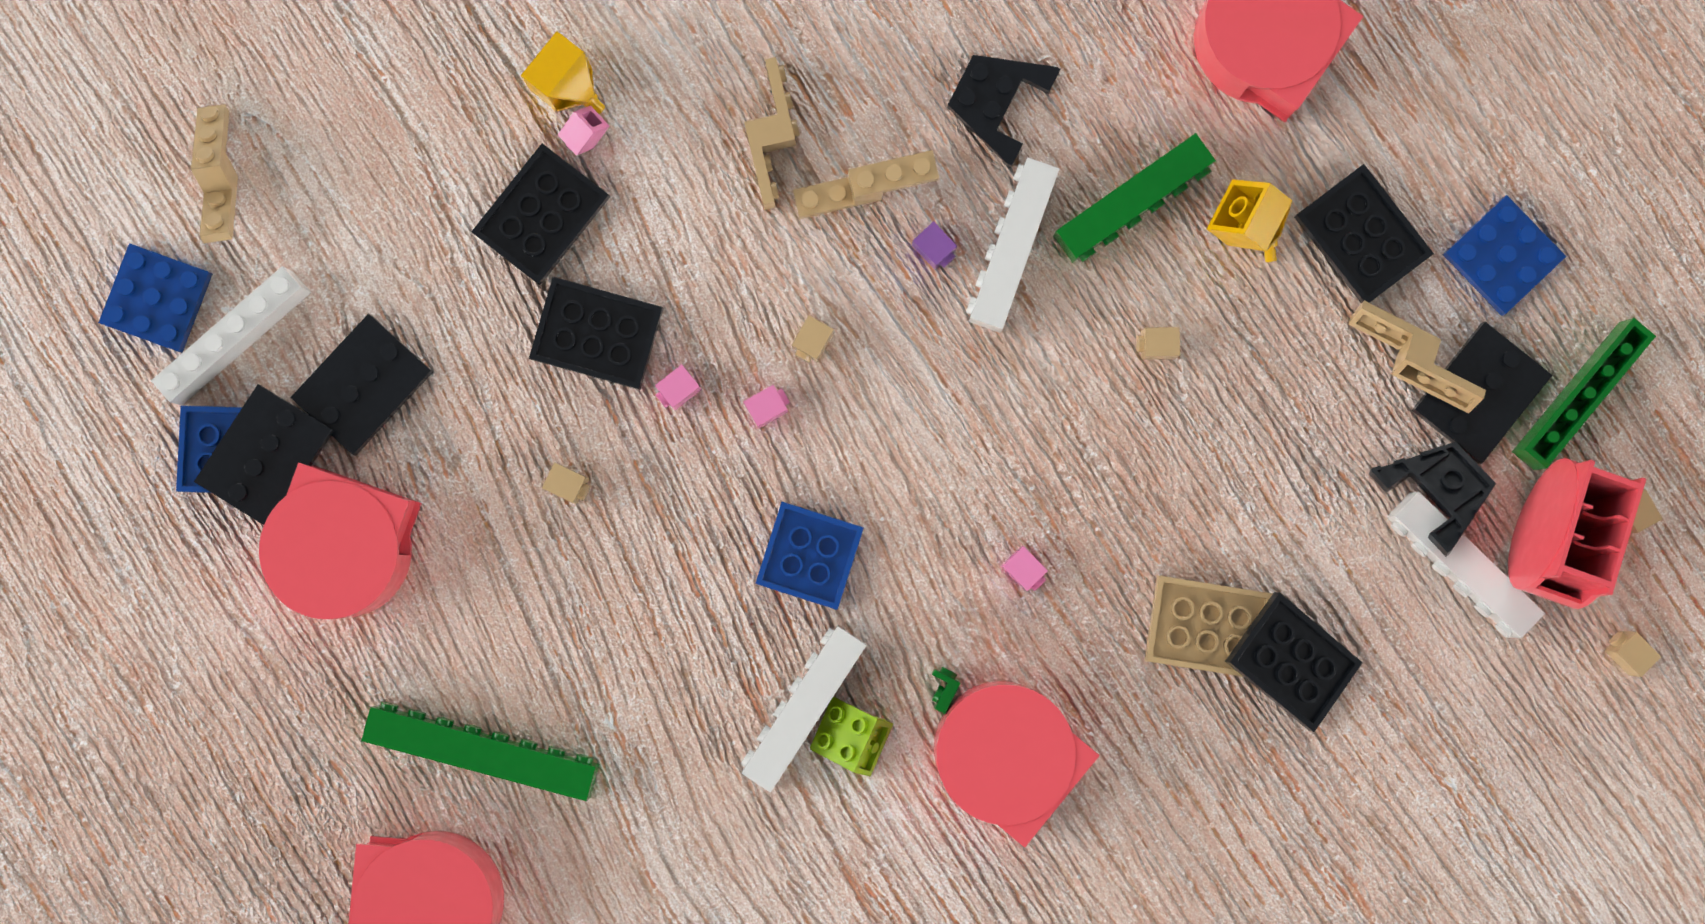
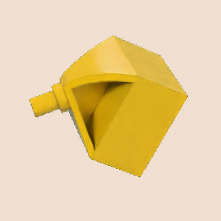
[521,31,605,114]
[1207,179,1292,262]

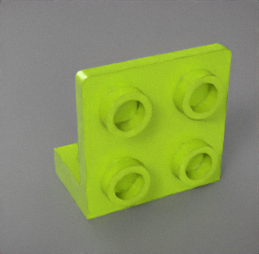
[810,697,893,777]

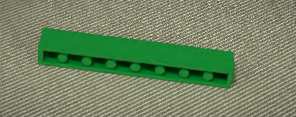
[361,702,600,801]

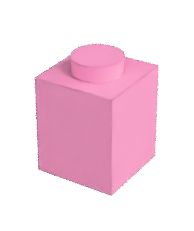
[558,105,609,155]
[655,364,702,410]
[743,385,790,428]
[1001,546,1048,591]

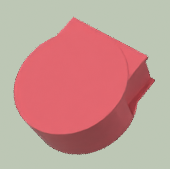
[1194,0,1364,123]
[1508,458,1646,609]
[259,462,422,619]
[934,681,1100,848]
[348,831,504,924]

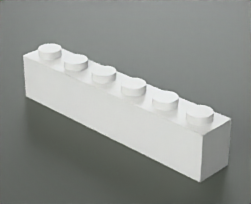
[966,157,1060,333]
[151,266,311,405]
[1387,491,1545,638]
[741,625,867,793]

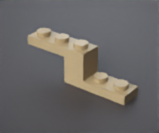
[744,57,800,210]
[191,104,238,244]
[793,150,939,219]
[1348,301,1486,414]

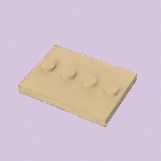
[1144,575,1273,677]

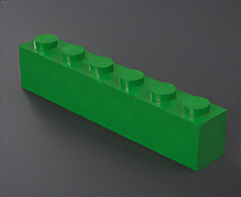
[1053,133,1216,263]
[1512,318,1656,470]

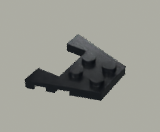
[947,55,1061,168]
[1369,442,1496,557]

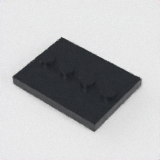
[471,143,610,285]
[1294,164,1434,303]
[529,277,664,390]
[290,313,433,456]
[1412,322,1553,464]
[194,384,334,525]
[1225,592,1363,732]

